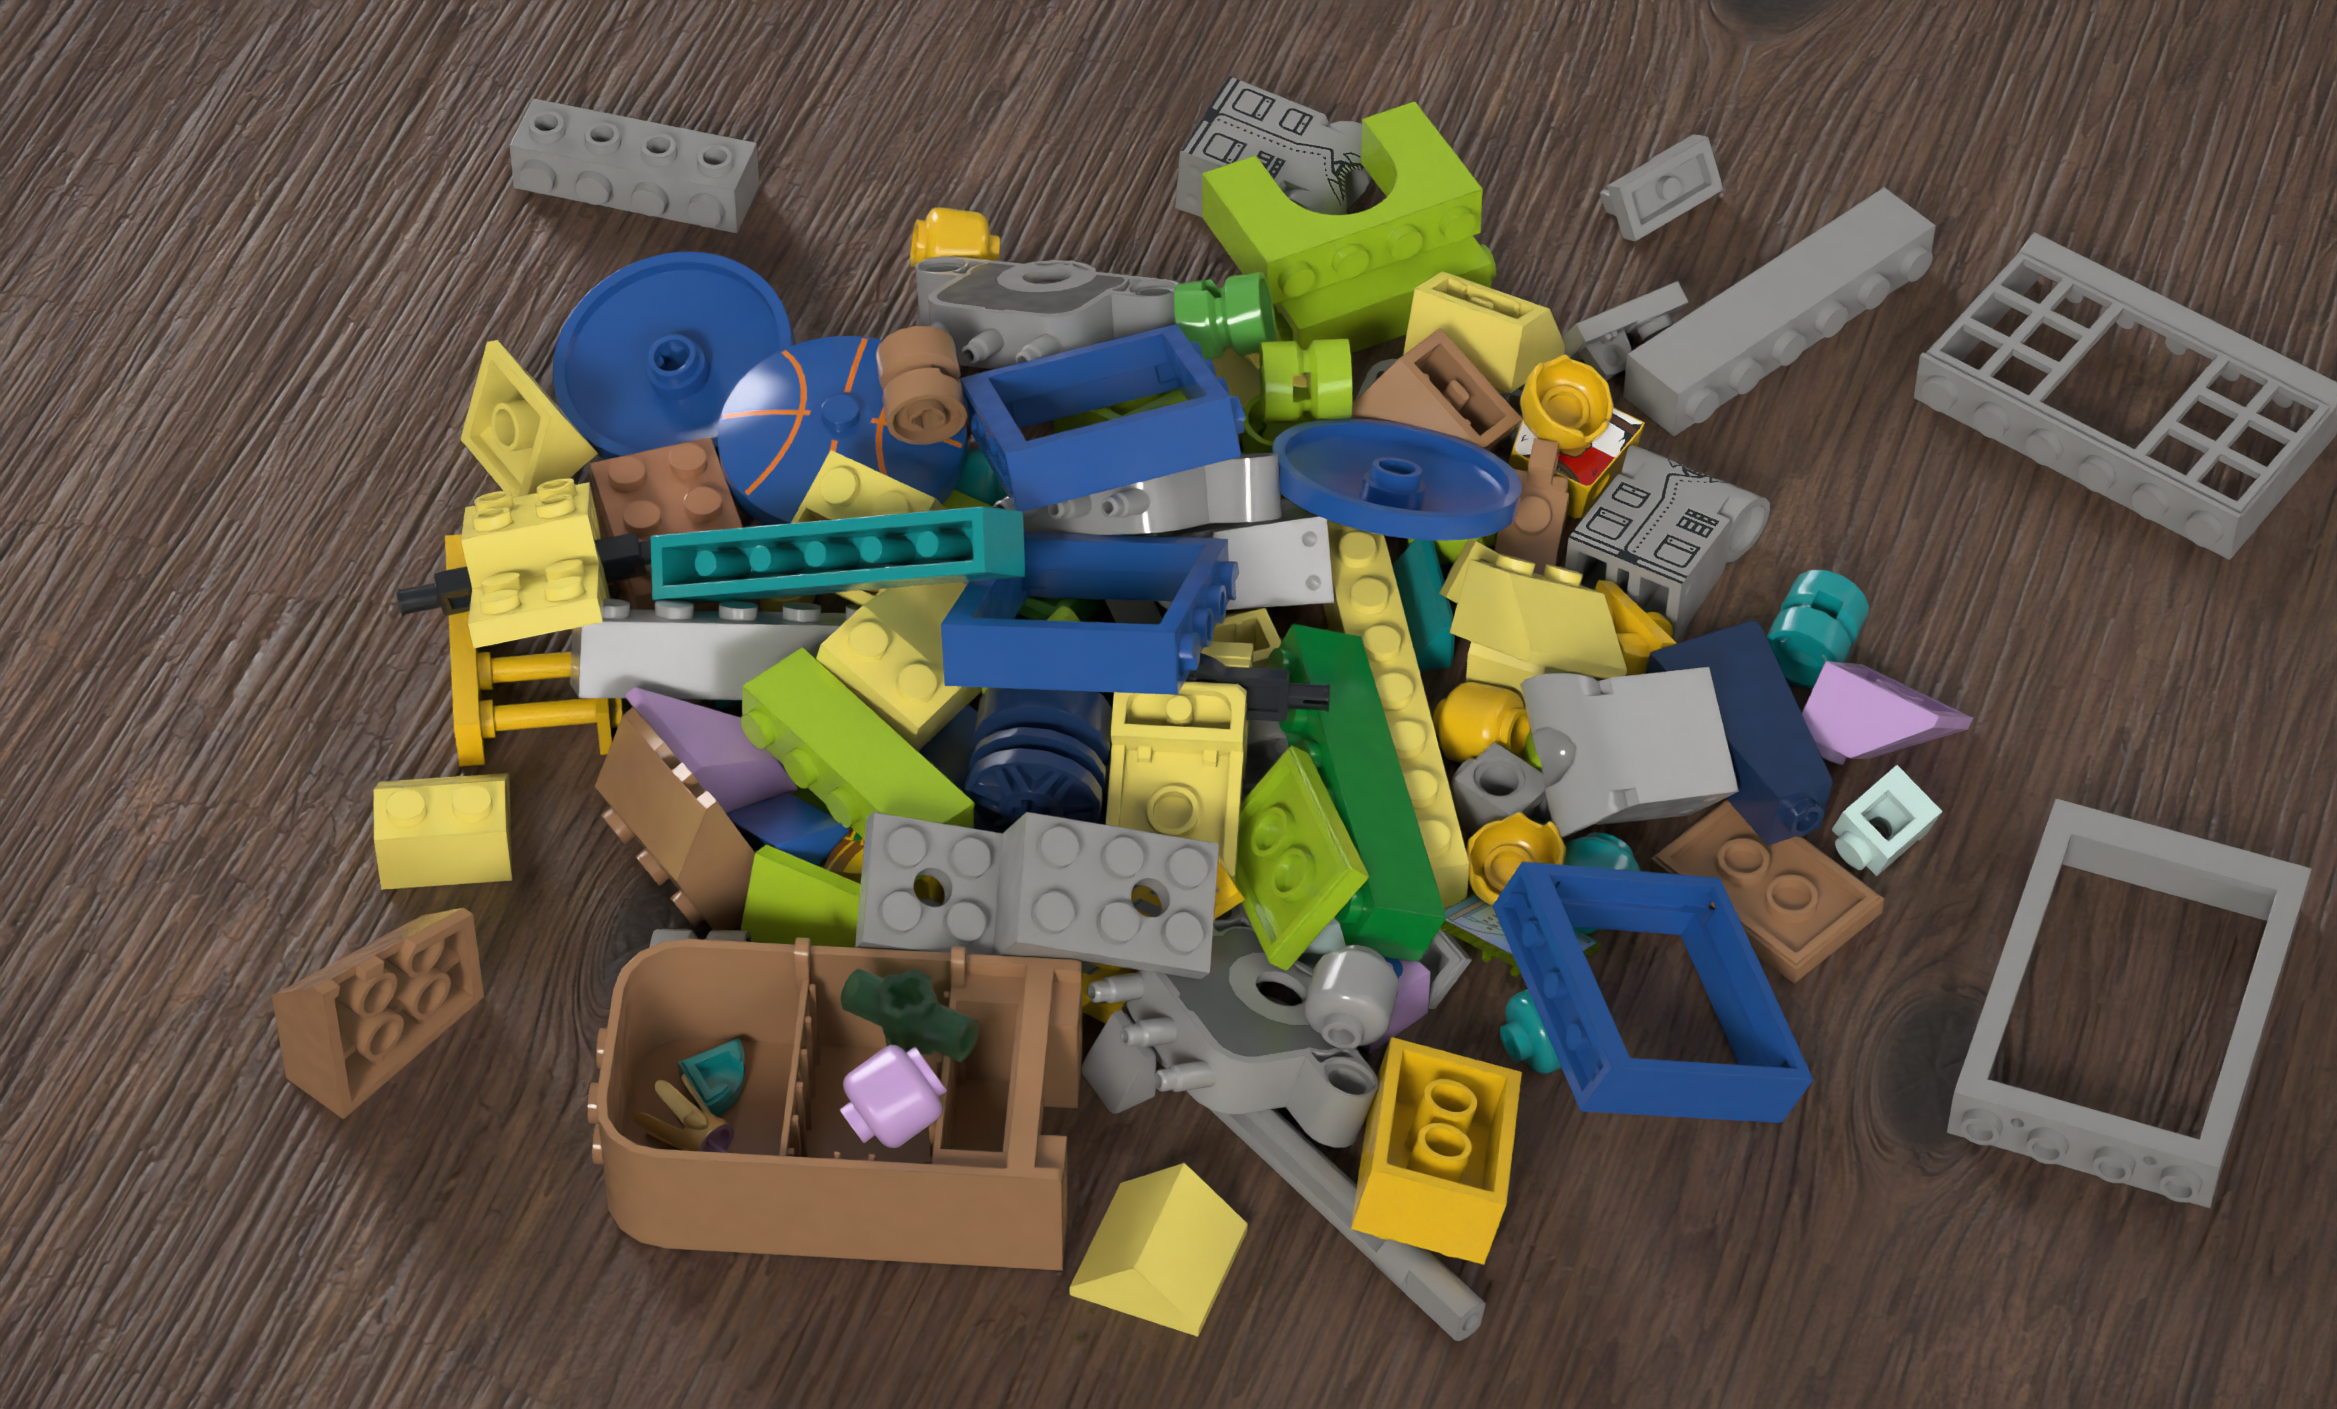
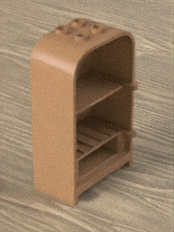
[588,938,1083,1271]

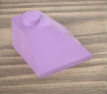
[1802,661,1973,765]
[624,687,798,813]

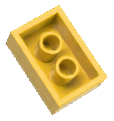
[1351,1037,1522,1265]

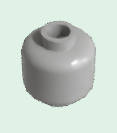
[1304,945,1399,1049]

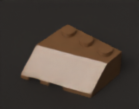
[595,707,755,930]
[272,908,484,1120]

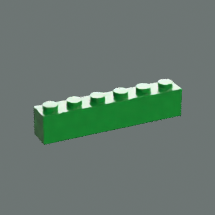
[1266,624,1447,962]

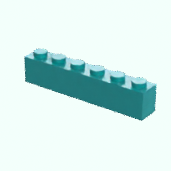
[651,506,1025,604]

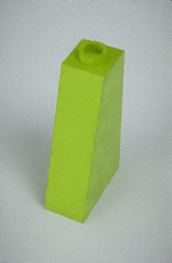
[1273,236,1496,353]

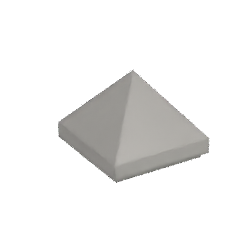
[1419,925,1472,1009]

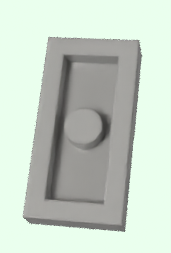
[1600,134,1724,241]
[1562,281,1688,380]

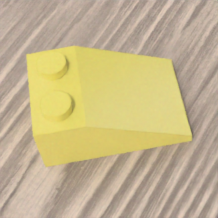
[816,582,982,751]

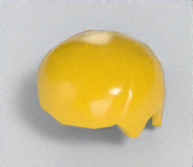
[1520,355,1614,450]
[1466,812,1566,906]

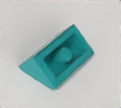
[1392,539,1455,671]

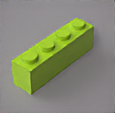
[741,647,974,883]

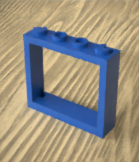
[960,324,1245,512]
[941,532,1239,695]
[1492,862,1814,1123]

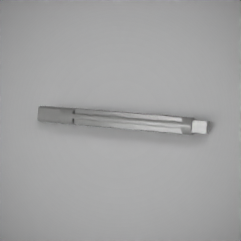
[1122,1002,1486,1341]

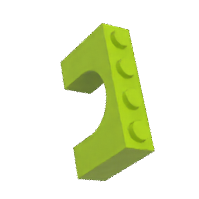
[1202,101,1483,305]

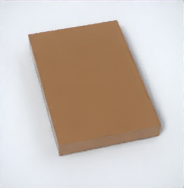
[1650,800,1884,984]

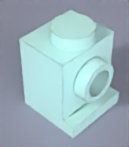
[1832,765,1942,876]

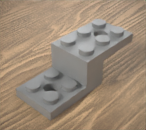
[855,812,1219,979]

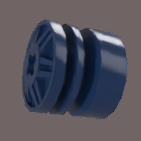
[964,688,1113,834]

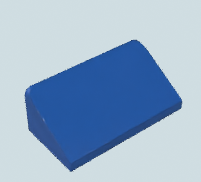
[726,792,850,866]

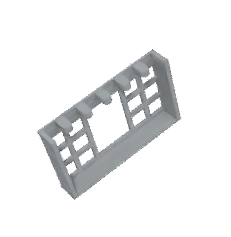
[1914,232,2337,560]

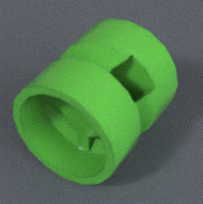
[1174,272,1276,360]

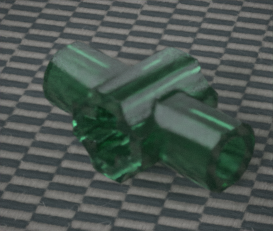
[840,968,979,1061]

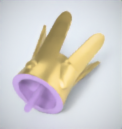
[633,1074,734,1153]

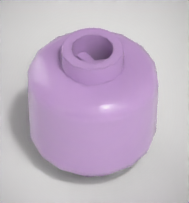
[840,1045,947,1148]

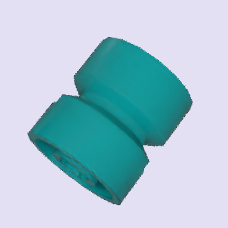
[1766,570,1869,690]

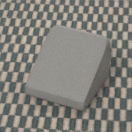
[1082,1009,1156,1114]

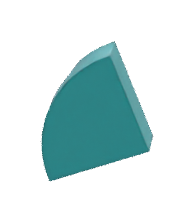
[678,1038,747,1117]

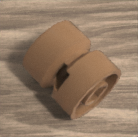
[875,326,968,445]

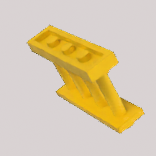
[445,534,623,767]

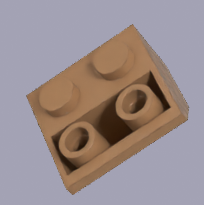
[1346,328,1522,454]

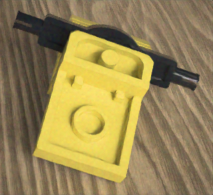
[396,478,678,648]
[1099,641,1331,882]

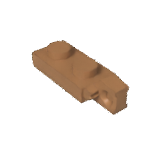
[1494,438,1570,575]

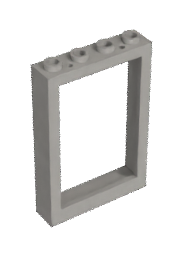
[1947,799,2312,1208]

